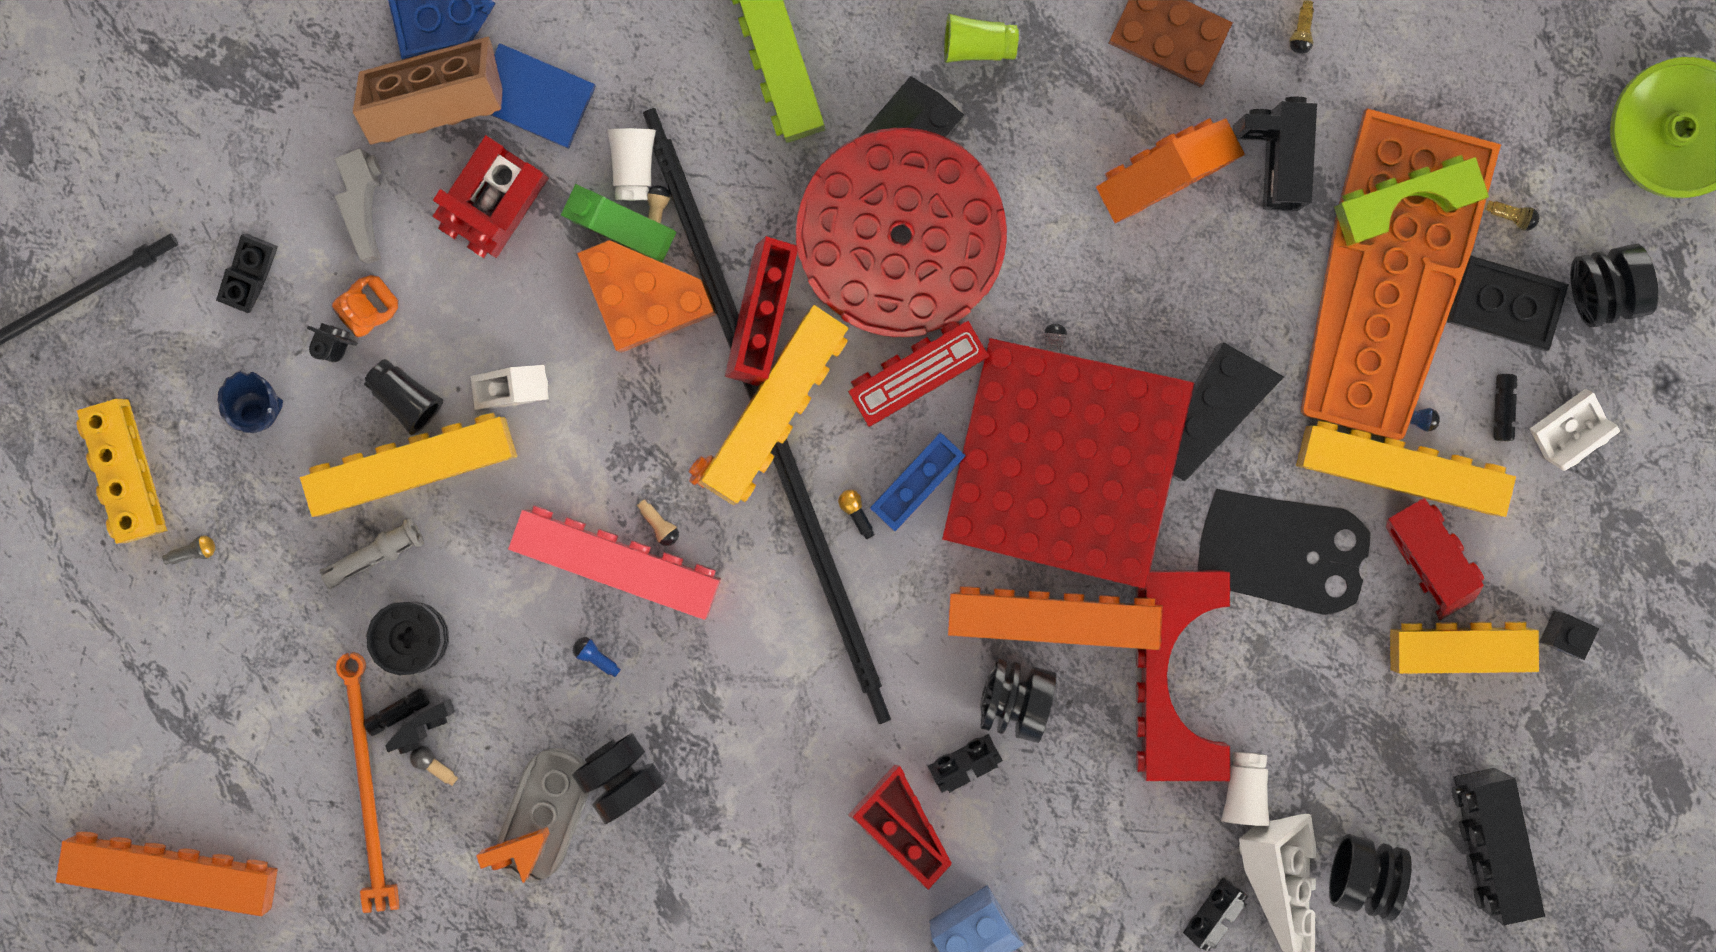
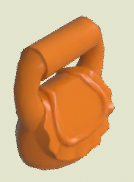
[332,275,399,337]

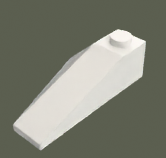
[1239,814,1316,952]

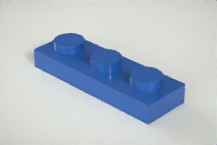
[870,432,966,531]

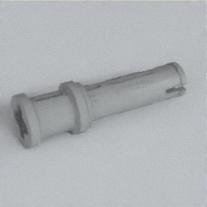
[319,518,424,589]

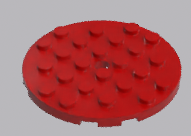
[796,128,1007,337]

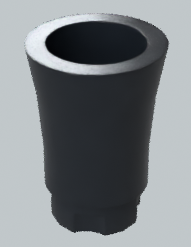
[364,359,443,435]

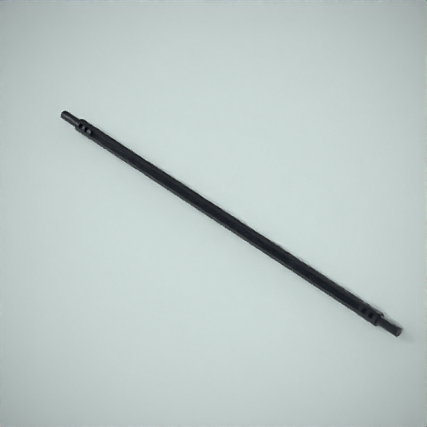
[643,108,891,724]

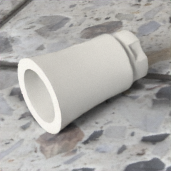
[607,128,656,201]
[1221,752,1270,826]

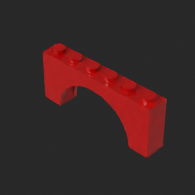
[1136,570,1230,781]

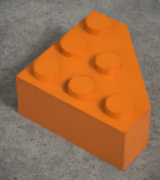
[1096,118,1245,223]
[577,240,716,353]

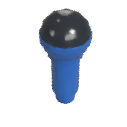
[572,637,621,677]

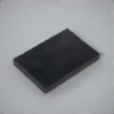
[1447,255,1569,351]

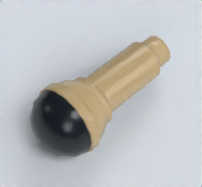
[647,185,670,224]
[637,499,679,546]

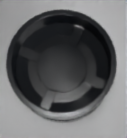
[572,733,666,824]

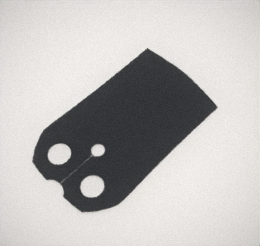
[1198,489,1371,615]

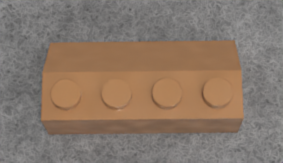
[353,36,503,145]

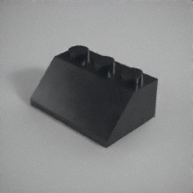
[859,76,964,138]

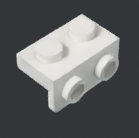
[1530,389,1620,471]

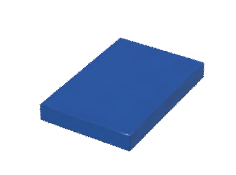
[491,43,596,149]

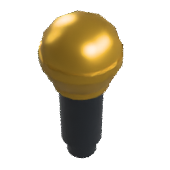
[838,490,875,539]

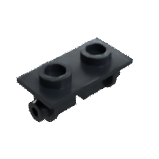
[307,323,358,362]
[928,734,1003,793]
[1183,878,1249,952]

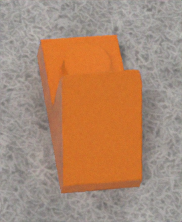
[476,827,550,883]

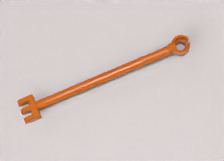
[336,652,399,913]

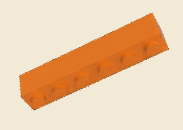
[948,586,1163,650]
[56,832,278,916]

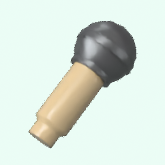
[410,746,458,786]

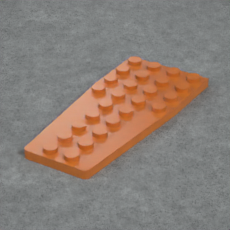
[1301,108,1501,440]

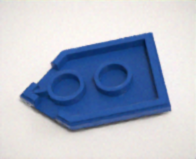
[388,0,496,60]

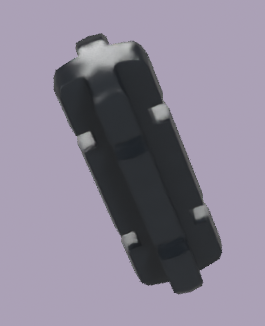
[1494,374,1518,442]
[364,689,430,736]

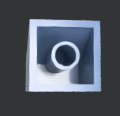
[929,885,1024,952]

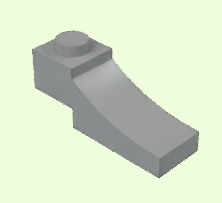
[334,148,382,264]

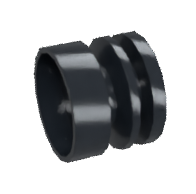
[1570,243,1659,327]
[366,602,449,676]
[980,658,1056,743]
[1329,834,1412,921]

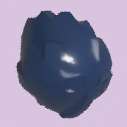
[217,371,283,433]

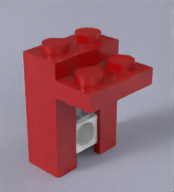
[432,135,549,258]

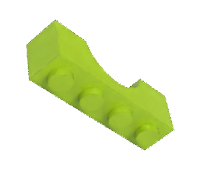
[1334,155,1489,246]

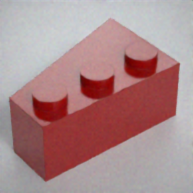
[1386,498,1484,621]
[848,764,952,890]

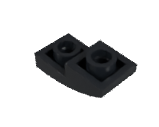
[216,234,278,313]
[385,699,455,754]

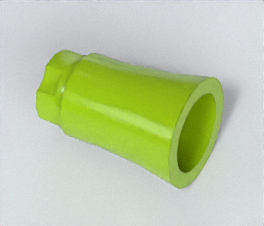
[944,13,1019,63]

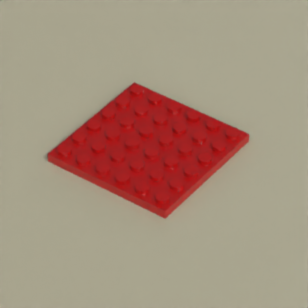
[942,338,1194,589]

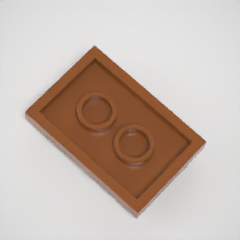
[1108,0,1233,87]

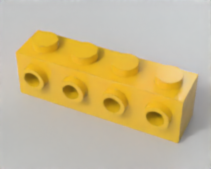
[76,399,168,544]

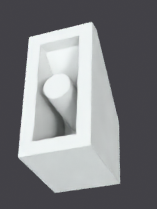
[470,365,549,410]

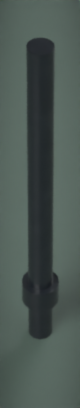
[0,233,179,345]

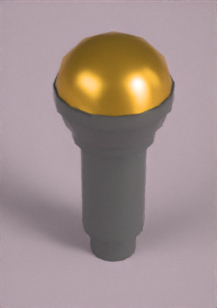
[162,536,215,565]

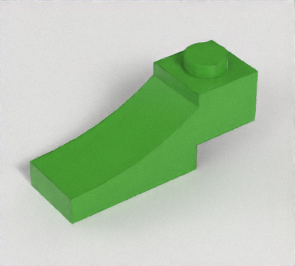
[561,184,677,262]

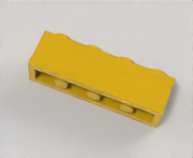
[1390,621,1539,674]

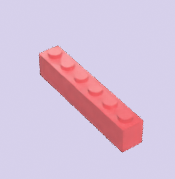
[508,506,721,620]

